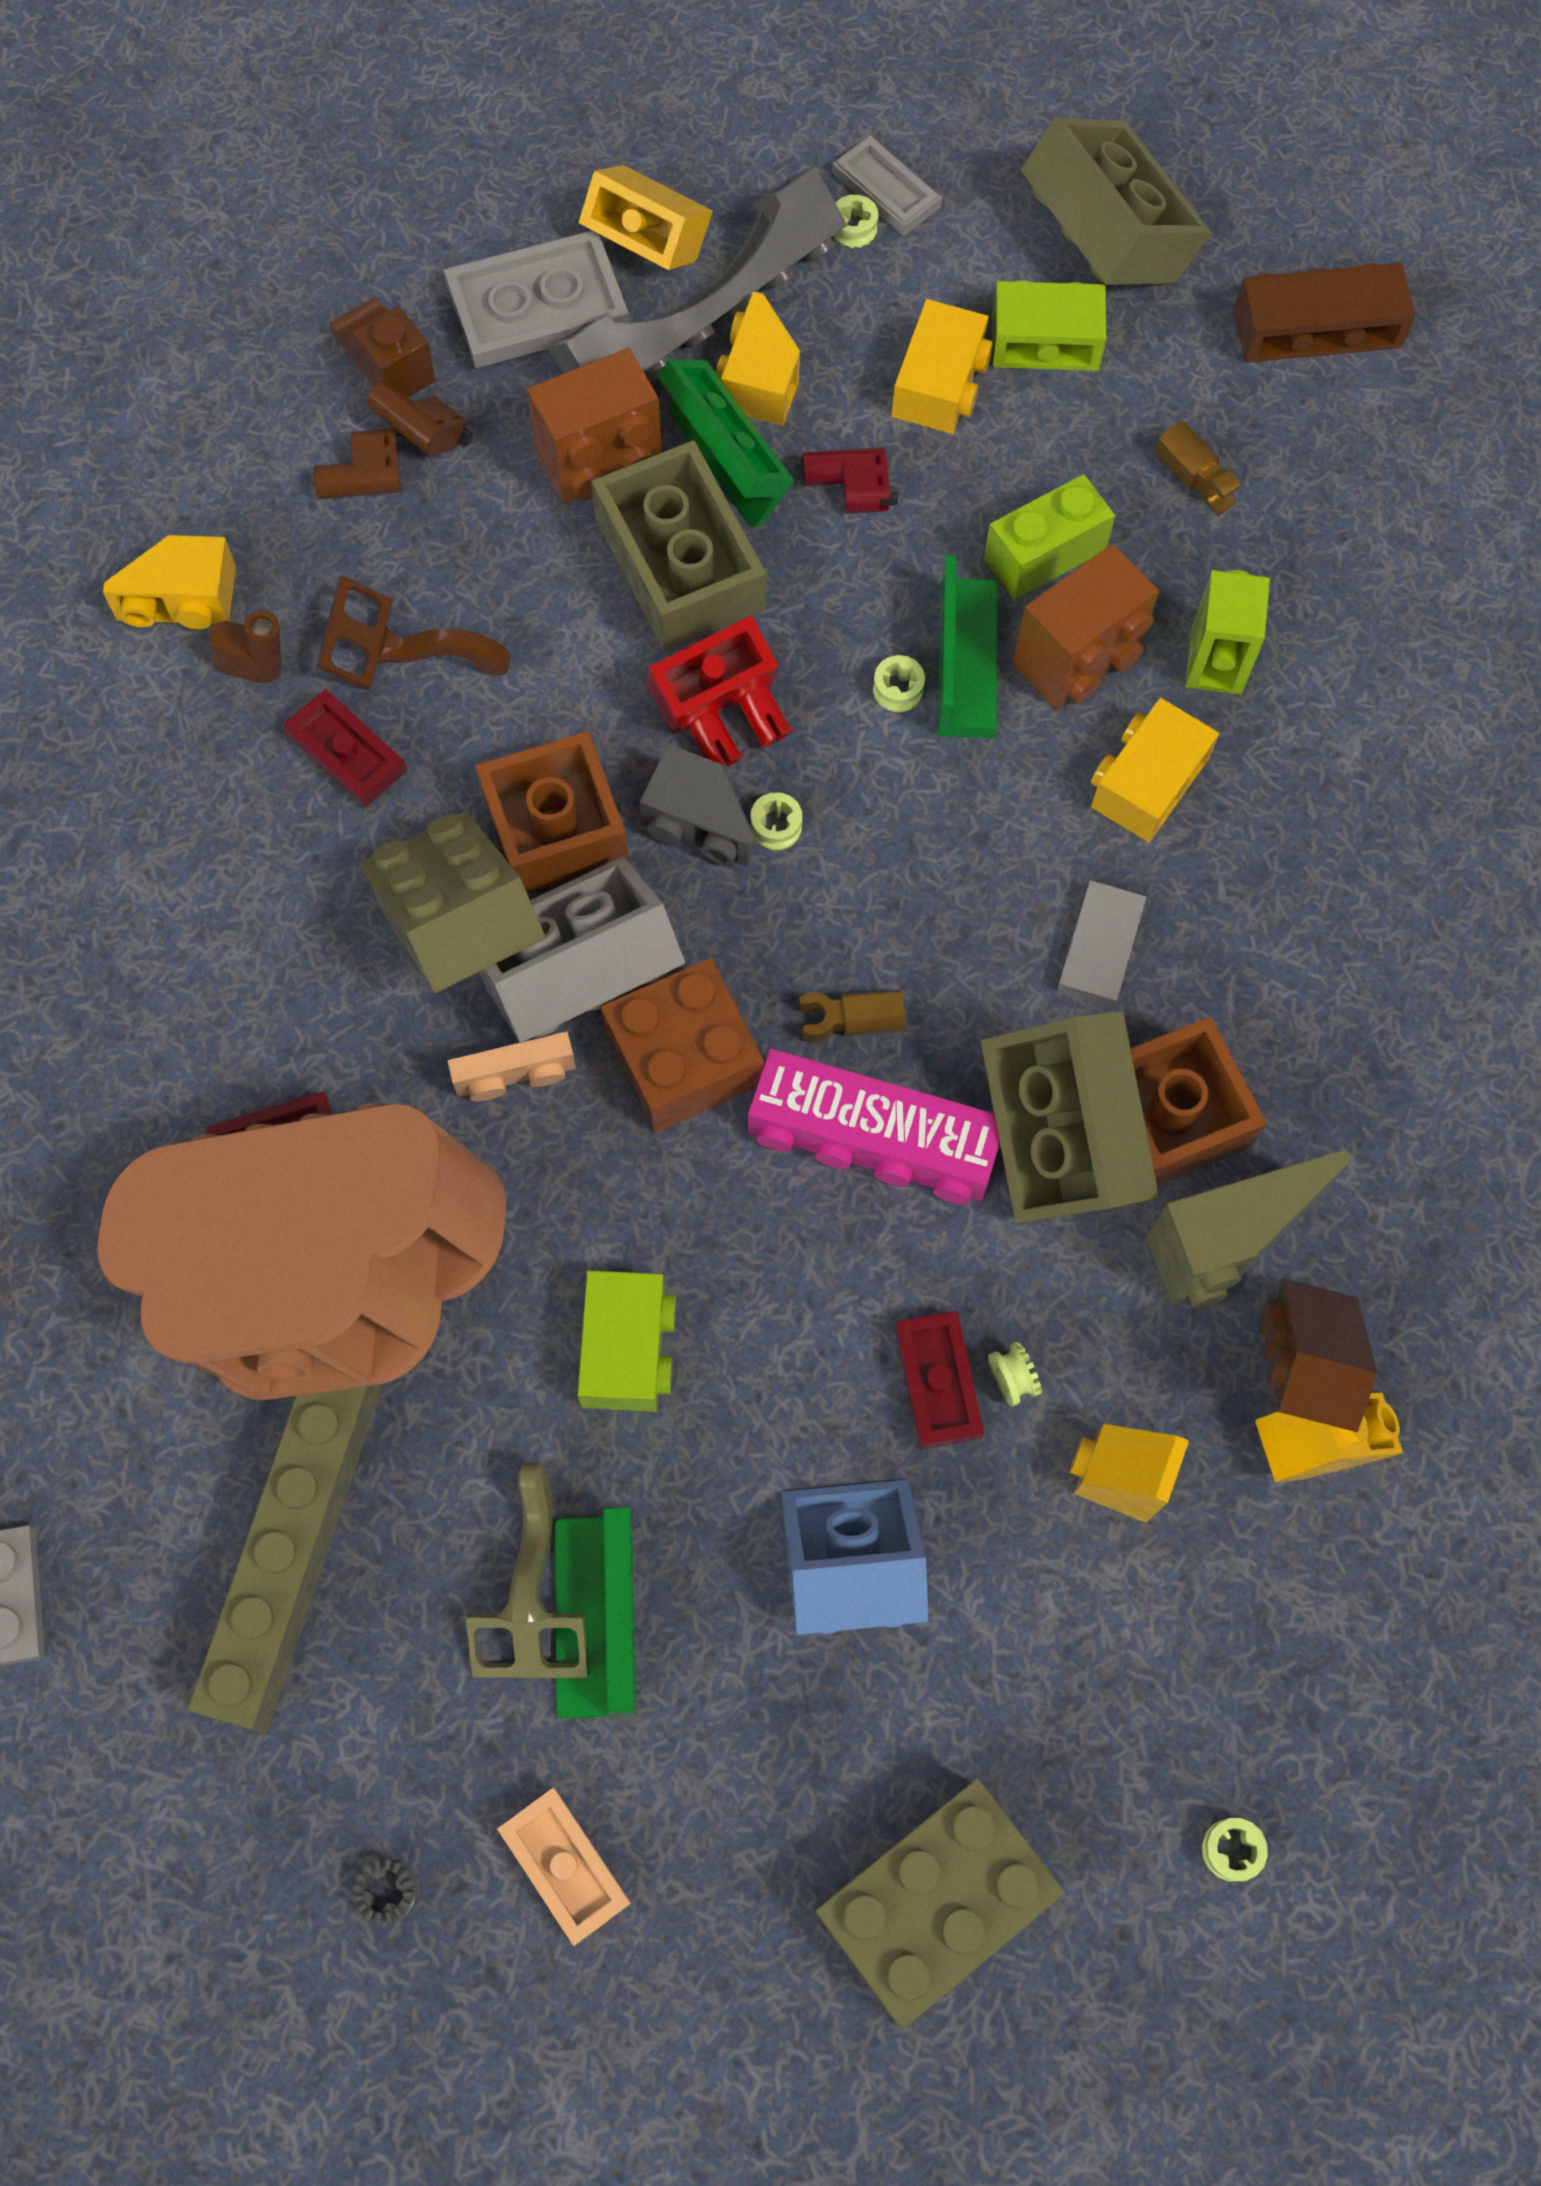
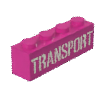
[748,1048,1000,1204]

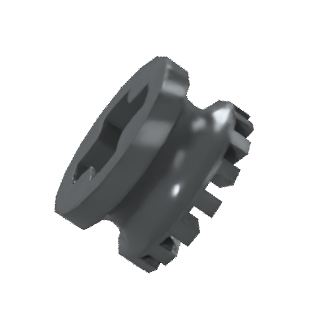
[352,1859,418,1924]

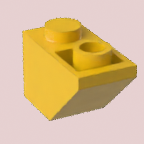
[715,291,800,426]
[103,535,236,630]
[1255,1393,1403,1482]

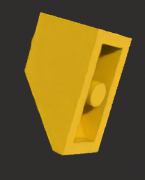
[1069,1424,1189,1523]

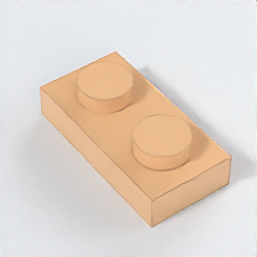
[447,1031,576,1101]
[497,1787,632,1946]

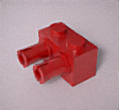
[646,615,794,767]

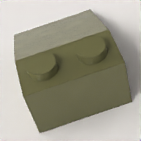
[1146,1149,1351,1309]

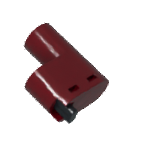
[802,447,898,514]

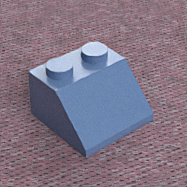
[781,1479,929,1635]

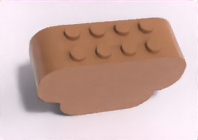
[98,1103,506,1400]

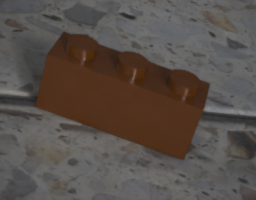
[1233,263,1416,363]
[1259,1279,1378,1432]

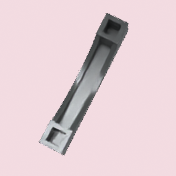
[547,166,847,378]

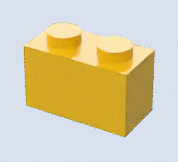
[579,165,713,270]
[892,299,994,434]
[1090,697,1220,843]

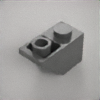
[640,744,753,867]

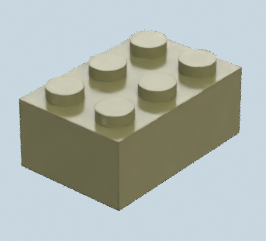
[1021,117,1212,285]
[591,440,767,651]
[359,811,546,993]
[981,1011,1159,1224]
[813,1778,1066,2030]

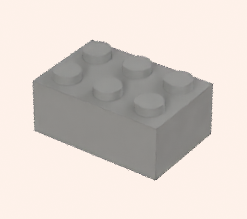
[479,856,685,1043]

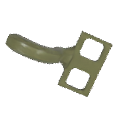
[466,1462,590,1678]

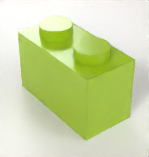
[992,280,1107,371]
[984,474,1116,600]
[1185,570,1270,695]
[578,1271,676,1412]

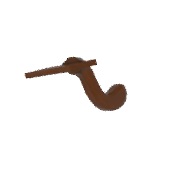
[316,575,511,690]

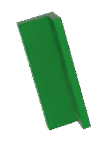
[657,359,794,527]
[938,555,998,739]
[555,1508,637,1719]

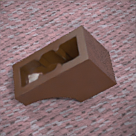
[330,297,436,397]

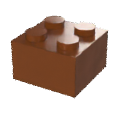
[527,347,662,504]
[1012,543,1159,711]
[475,731,629,895]
[600,958,764,1133]
[1130,1016,1267,1186]

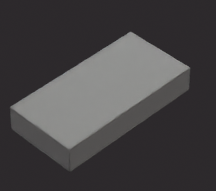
[832,135,942,236]
[1057,880,1146,1008]

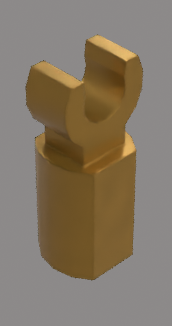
[1155,421,1241,516]
[799,989,905,1043]

